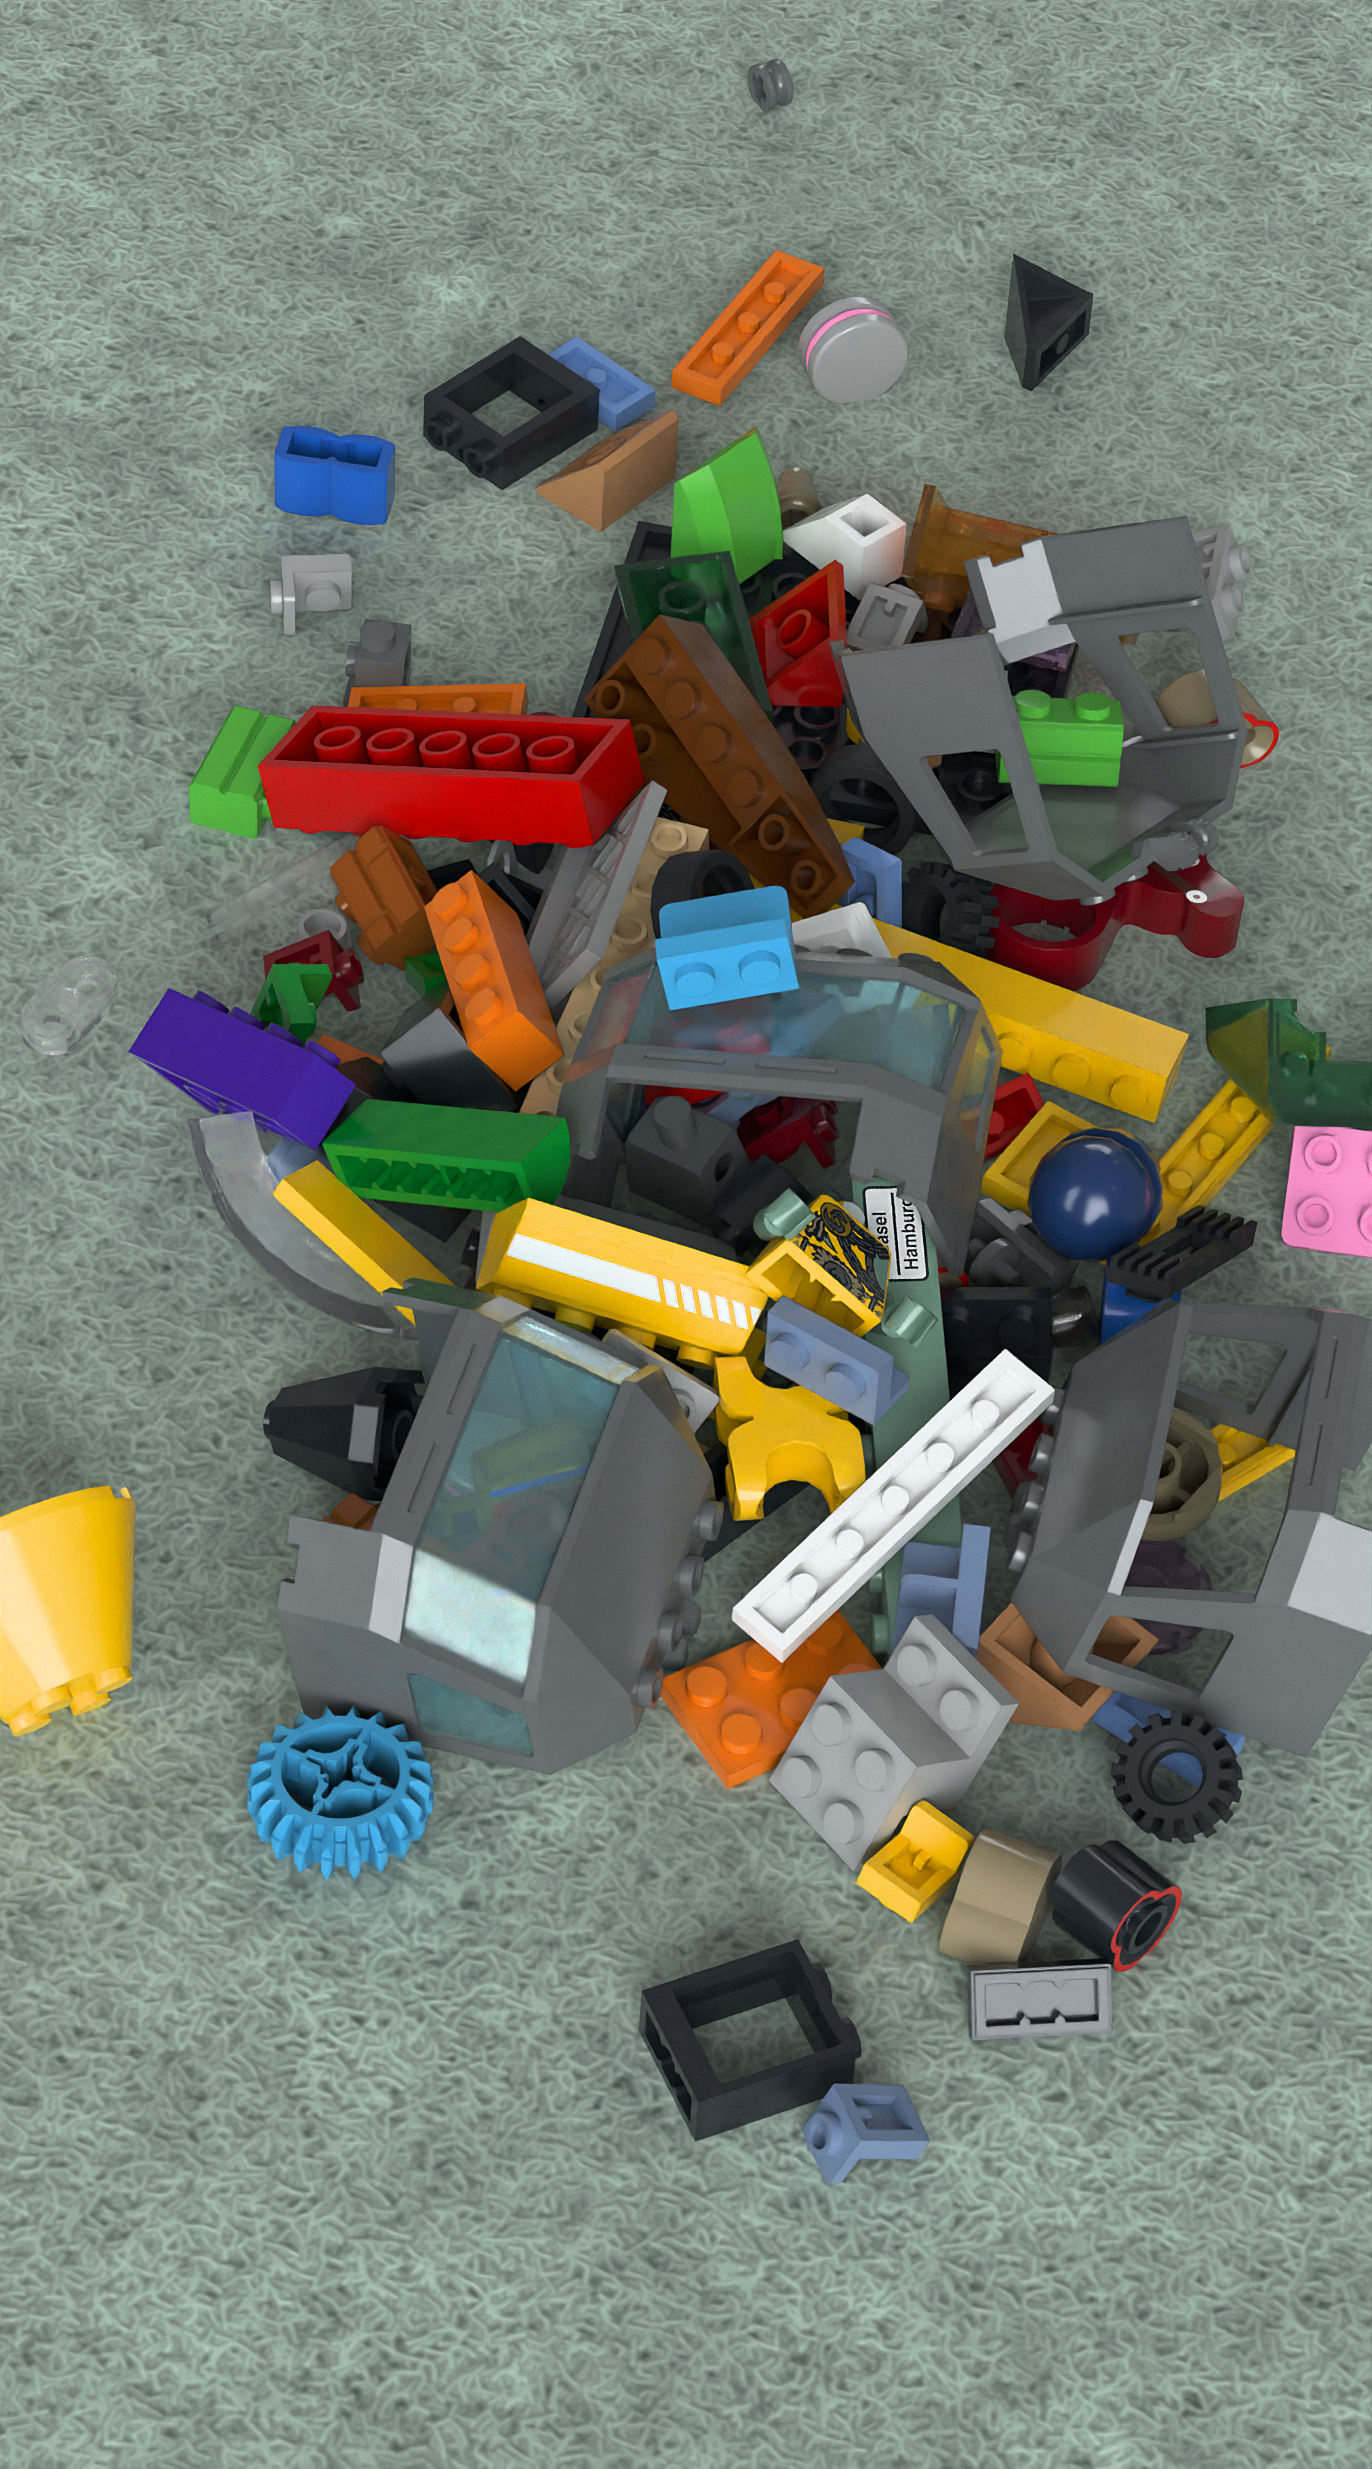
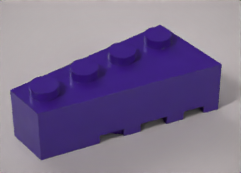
[128,988,356,1150]

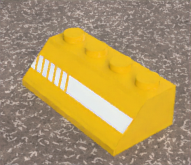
[475,1198,770,1370]

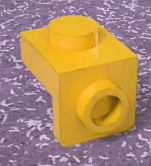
[856,1800,975,1923]

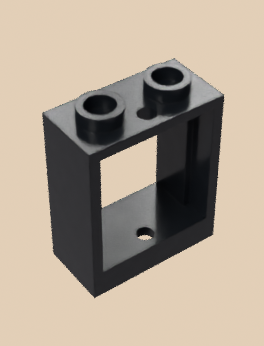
[423,336,600,490]
[639,1939,862,2142]

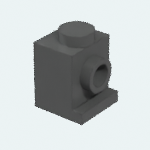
[343,619,412,707]

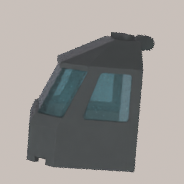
[556,944,1003,1277]
[277,1277,724,1775]

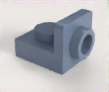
[802,2084,930,2183]

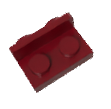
[737,1096,840,1170]

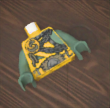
[745,1188,938,1348]

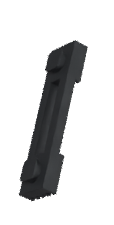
[1107,1205,1257,1303]

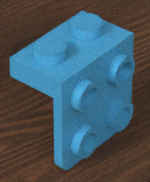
[655,886,799,1010]

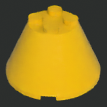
[0,1485,136,1737]

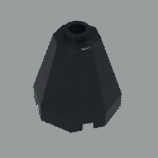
[263,1367,425,1502]

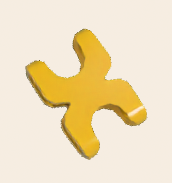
[712,1356,866,1521]

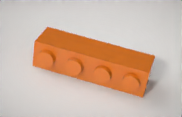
[424,870,565,1092]

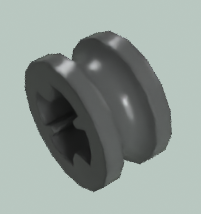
[748,58,794,112]

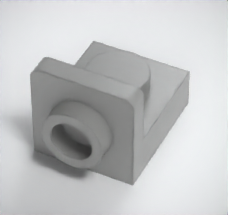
[270,554,352,636]
[846,582,929,652]

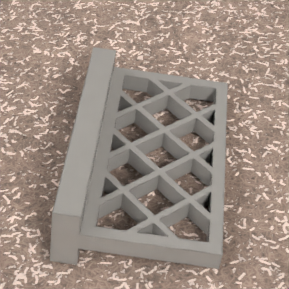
[525,780,667,1027]

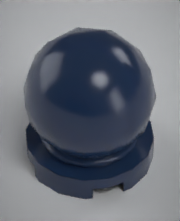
[1027,1127,1164,1263]

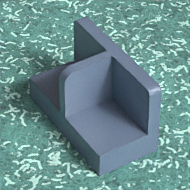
[891,1523,991,1658]

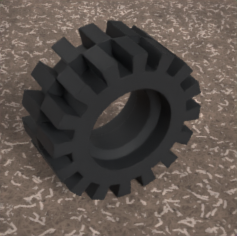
[902,861,1000,959]
[1111,1711,1243,1844]

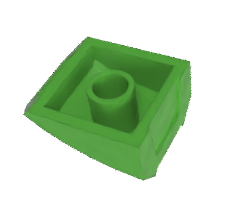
[670,427,783,592]

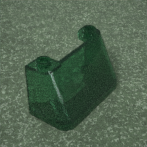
[1206,998,1372,1129]

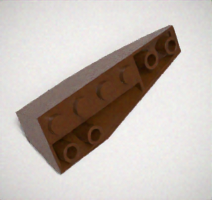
[583,615,855,919]

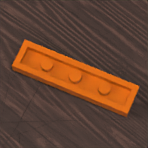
[671,250,825,406]

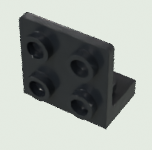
[940,1287,1054,1418]

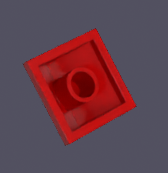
[748,559,847,707]

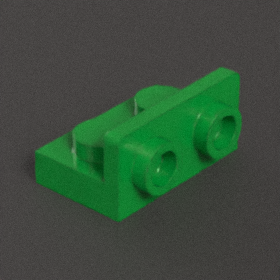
[250,963,332,1048]

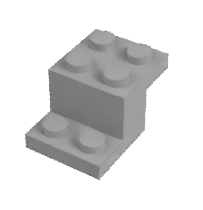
[769,1614,1019,1871]

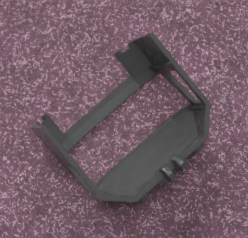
[828,516,1248,905]
[1003,1297,1372,1758]

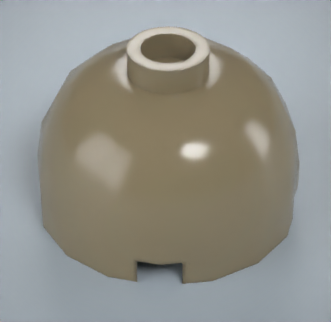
[1140,1409,1222,1543]

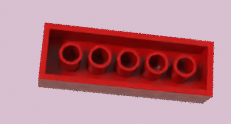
[258,705,645,848]

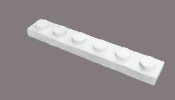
[732,1349,1055,1663]

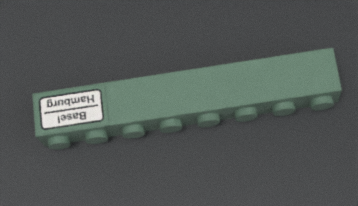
[848,1177,962,1666]

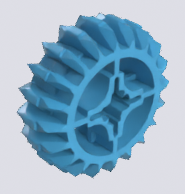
[247,1704,434,1881]

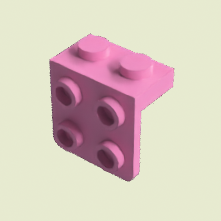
[1281,1118,1372,1258]

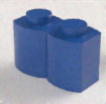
[274,426,395,525]

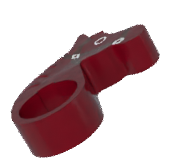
[981,854,1244,992]

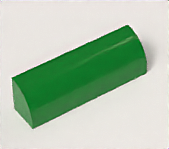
[322,1099,570,1212]

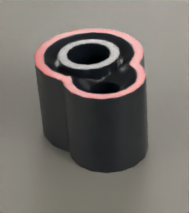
[1049,1840,1182,1972]

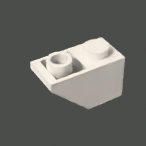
[783,494,907,600]

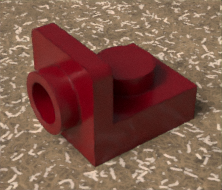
[263,930,364,1012]

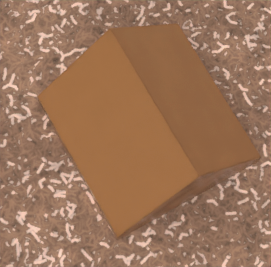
[535,409,679,532]
[976,1602,1159,1731]

